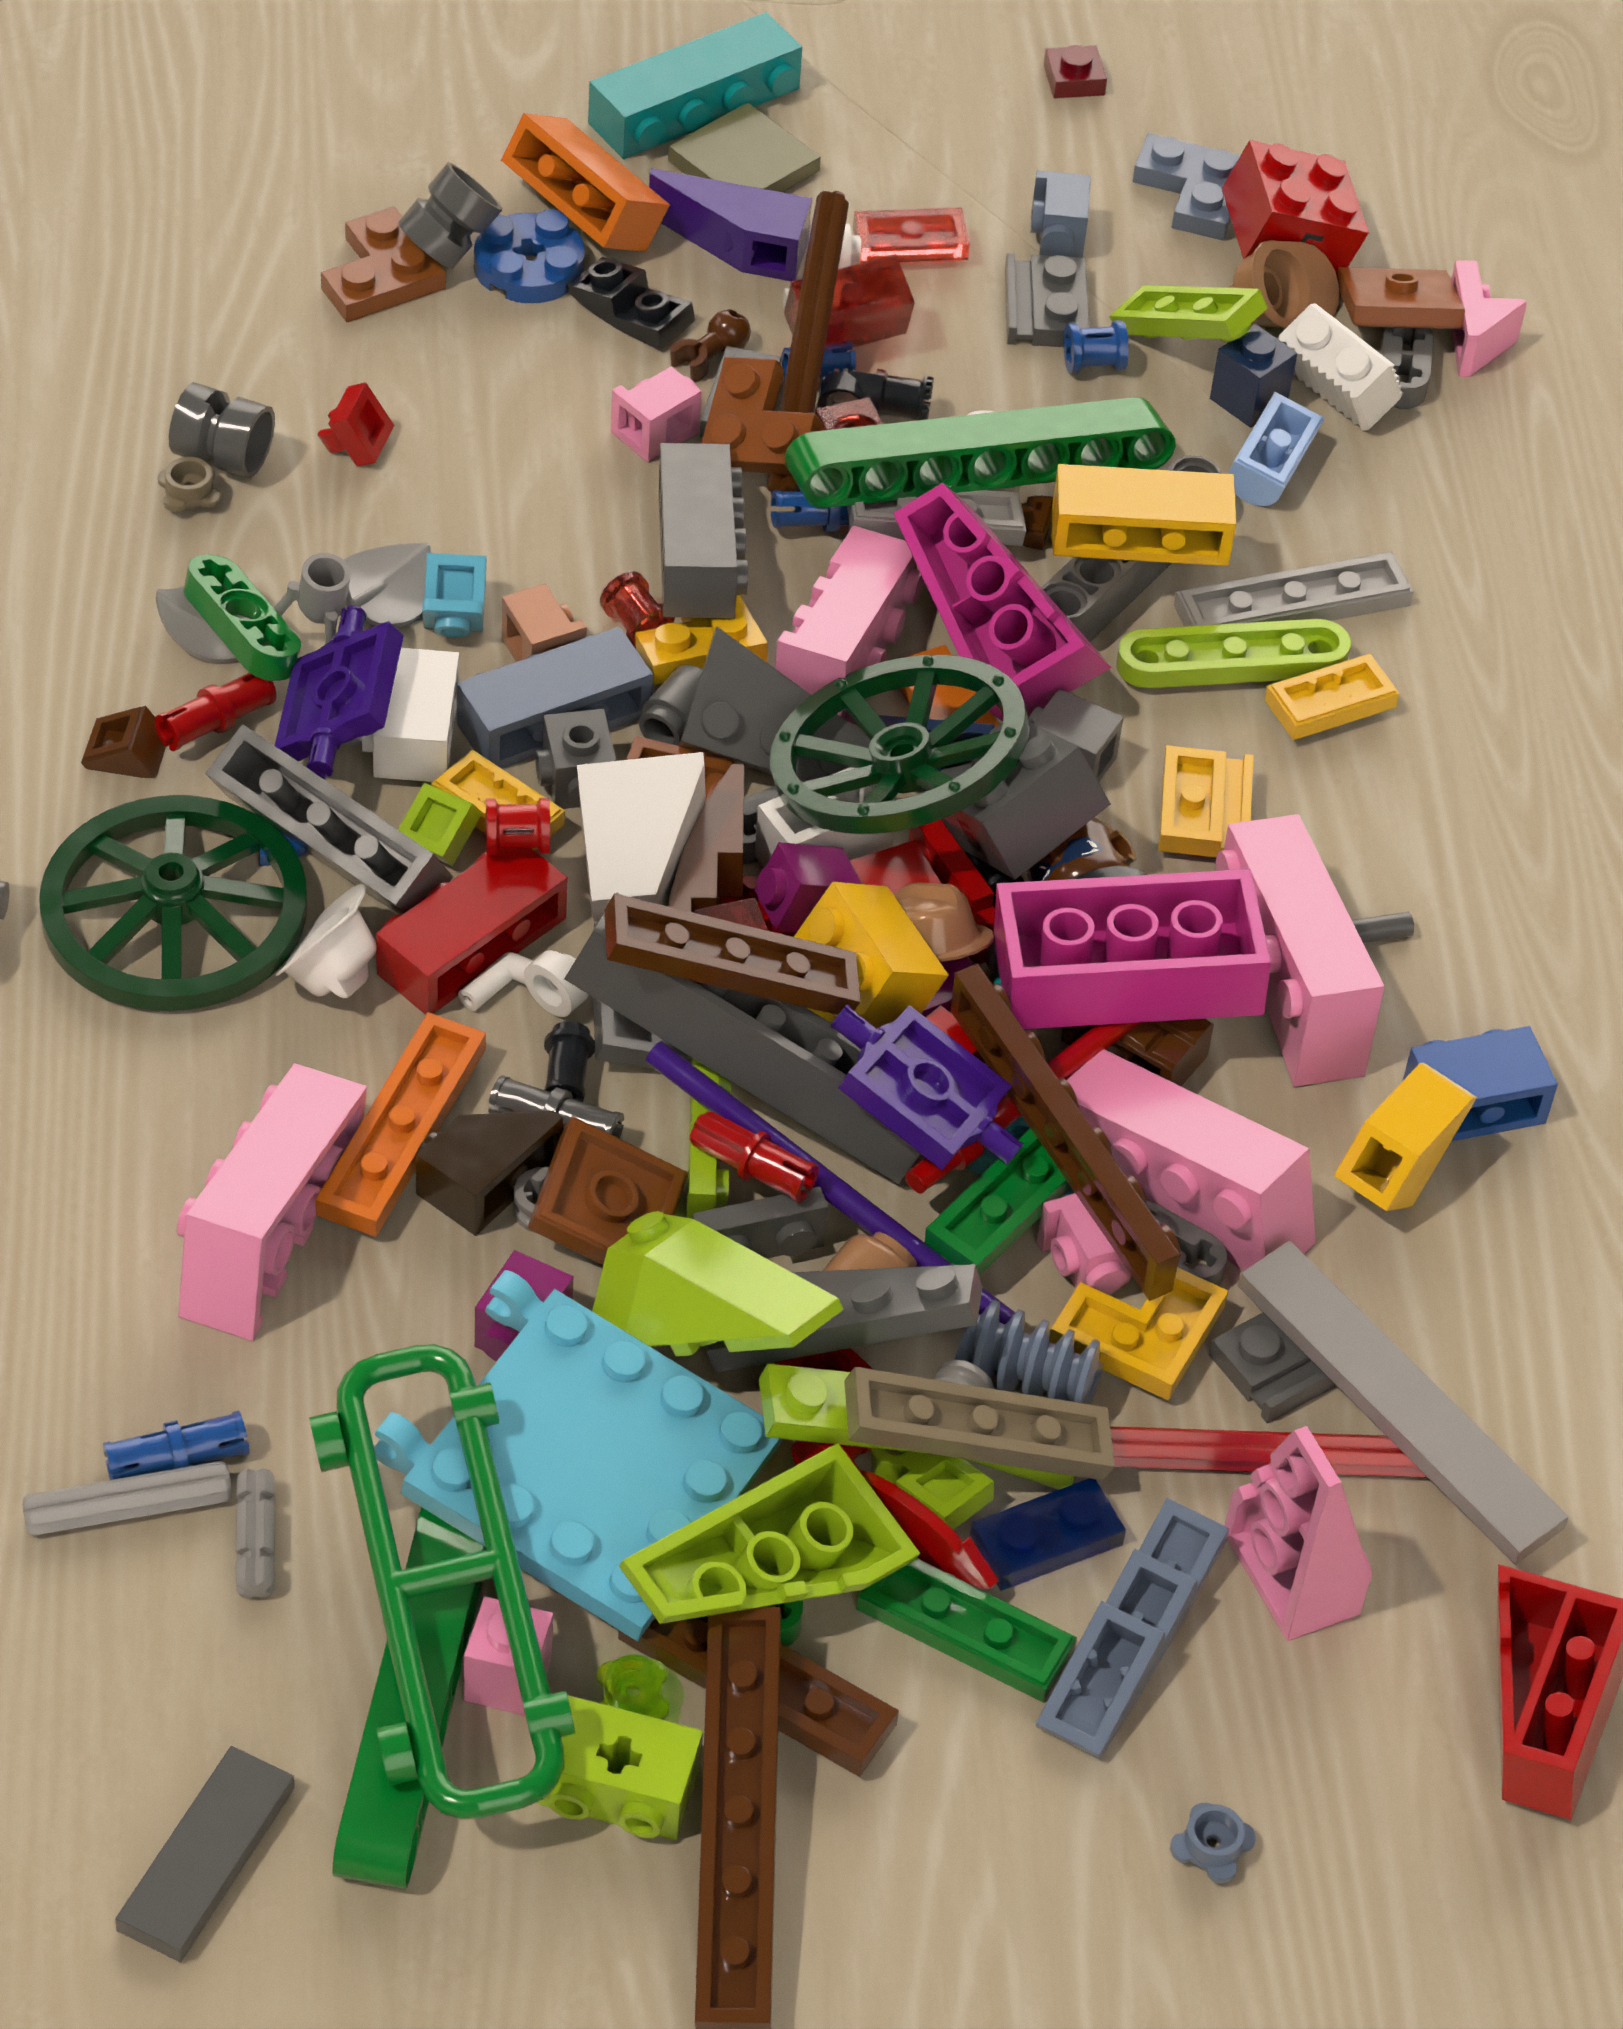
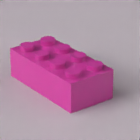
[993,869,1271,1029]

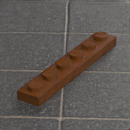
[951,963,1181,1301]
[695,1607,781,2029]

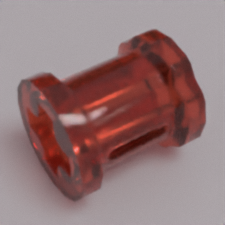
[600,571,675,649]

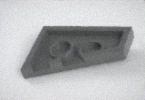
[679,627,871,782]

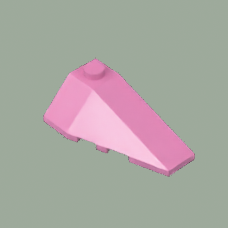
[1224,1426,1372,1641]

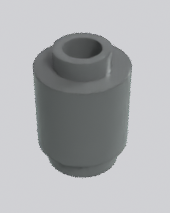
[639,665,702,747]

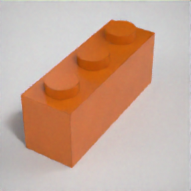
[501,113,670,252]

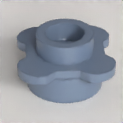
[1170,1803,1256,1883]

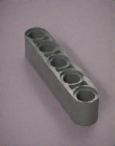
[1042,455,1221,642]

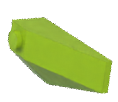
[592,1211,844,1356]
[619,1443,920,1624]

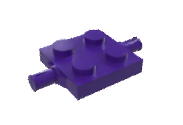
[274,605,404,779]
[830,1004,1024,1170]

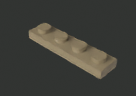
[844,1367,1115,1480]

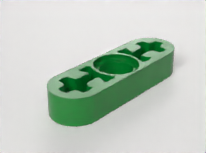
[183,554,301,681]

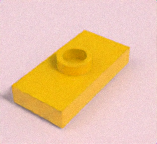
[1264,653,1399,740]
[431,749,565,851]

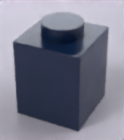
[1210,324,1298,428]

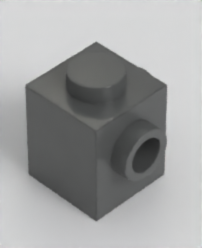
[535,709,616,809]

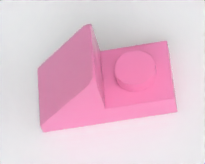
[1451,260,1527,377]

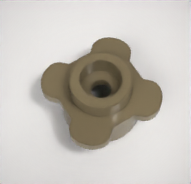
[158,457,221,512]

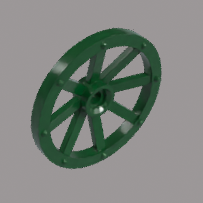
[770,655,1030,834]
[39,795,307,1011]

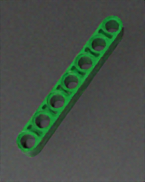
[785,397,1176,508]
[333,1507,486,1889]

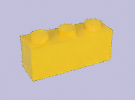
[1052,464,1236,566]

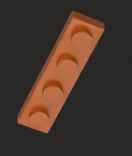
[315,1012,486,1237]

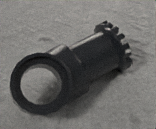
[817,368,934,427]

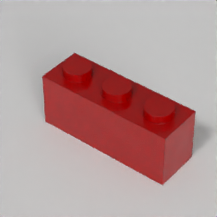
[376,848,568,1015]

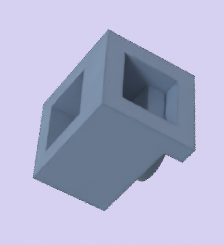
[1030,170,1091,257]

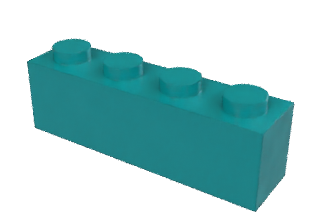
[588,12,803,159]

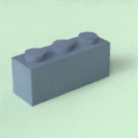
[457,626,653,768]

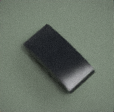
[568,256,695,349]

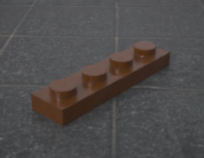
[604,893,861,1015]
[618,1616,899,1777]

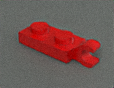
[908,819,995,965]

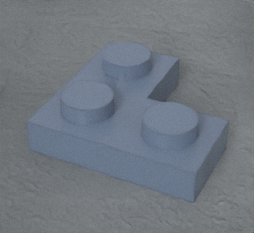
[1132,133,1240,241]

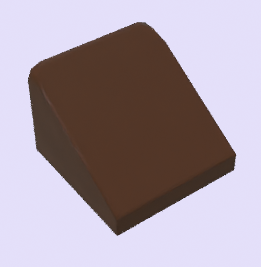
[81,706,166,778]

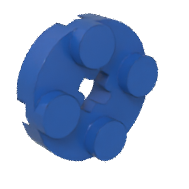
[474,209,585,303]

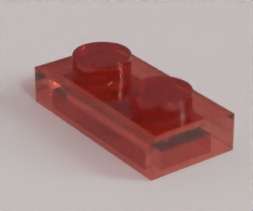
[853,207,970,264]

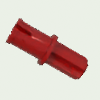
[689,1111,819,1203]

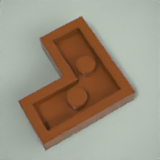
[321,206,446,323]
[701,357,823,475]

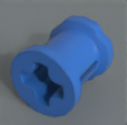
[1063,320,1129,373]

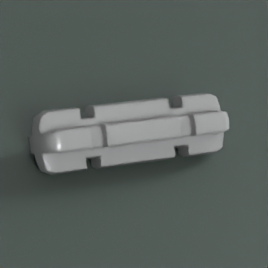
[236,1468,275,1599]

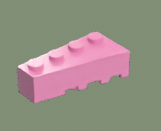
[775,525,924,725]
[1216,814,1384,1087]
[1067,1049,1316,1271]
[177,1063,367,1341]

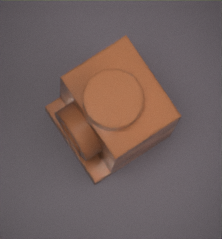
[502,583,587,662]

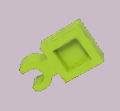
[871,1448,994,1530]

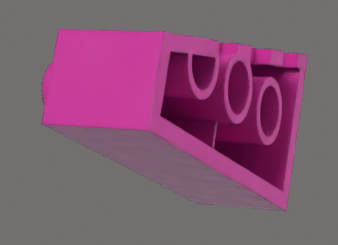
[893,483,1112,722]

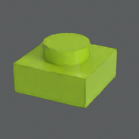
[397,782,482,866]

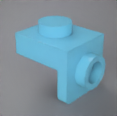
[422,553,487,637]

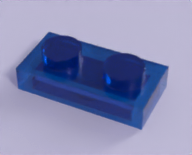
[970,1478,1126,1591]

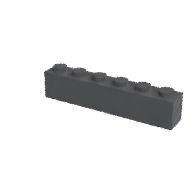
[564,892,921,1184]

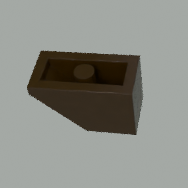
[415,1110,563,1236]

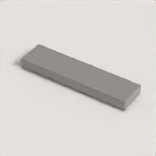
[1174,552,1414,626]

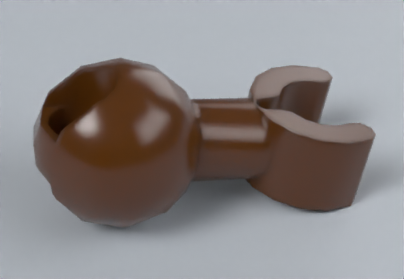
[670,309,751,382]

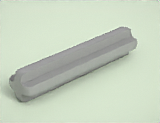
[22,1461,232,1535]

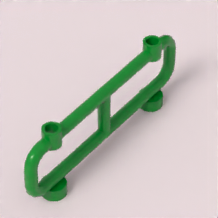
[309,1344,576,1820]

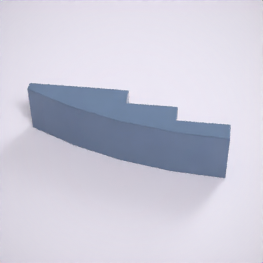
[1036,1498,1229,1759]

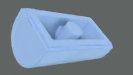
[1228,392,1325,506]

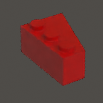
[1497,1564,1623,1820]

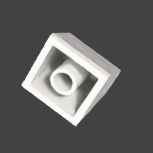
[577,752,706,929]

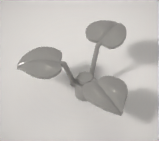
[156,543,431,746]

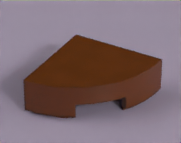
[1021,495,1053,550]

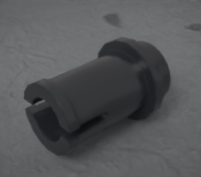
[544,1021,595,1102]

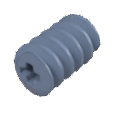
[954,1300,1103,1405]

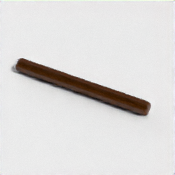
[767,191,849,495]

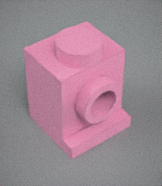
[611,367,702,463]
[1037,1193,1131,1295]

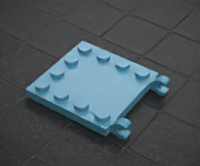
[374,1270,783,1642]

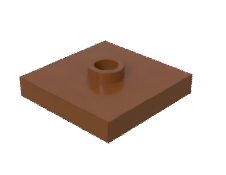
[1337,267,1465,329]
[527,1116,689,1265]

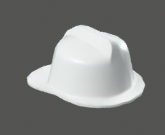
[275,883,377,998]

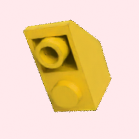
[1333,1063,1477,1211]

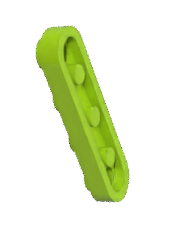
[1116,619,1351,688]

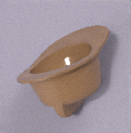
[1228,240,1339,329]
[893,882,994,962]

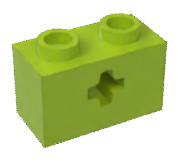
[537,1695,703,1841]

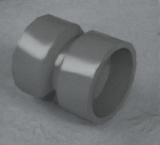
[398,162,503,269]
[168,382,275,478]

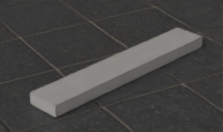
[1238,1240,1569,1565]

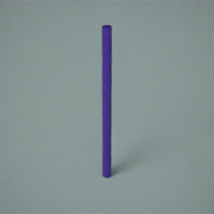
[645,1041,1016,1324]

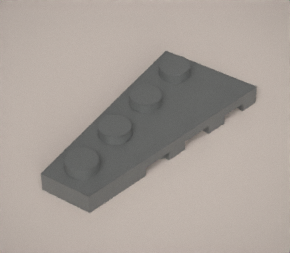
[706,1264,983,1373]

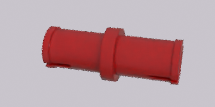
[155,673,277,751]

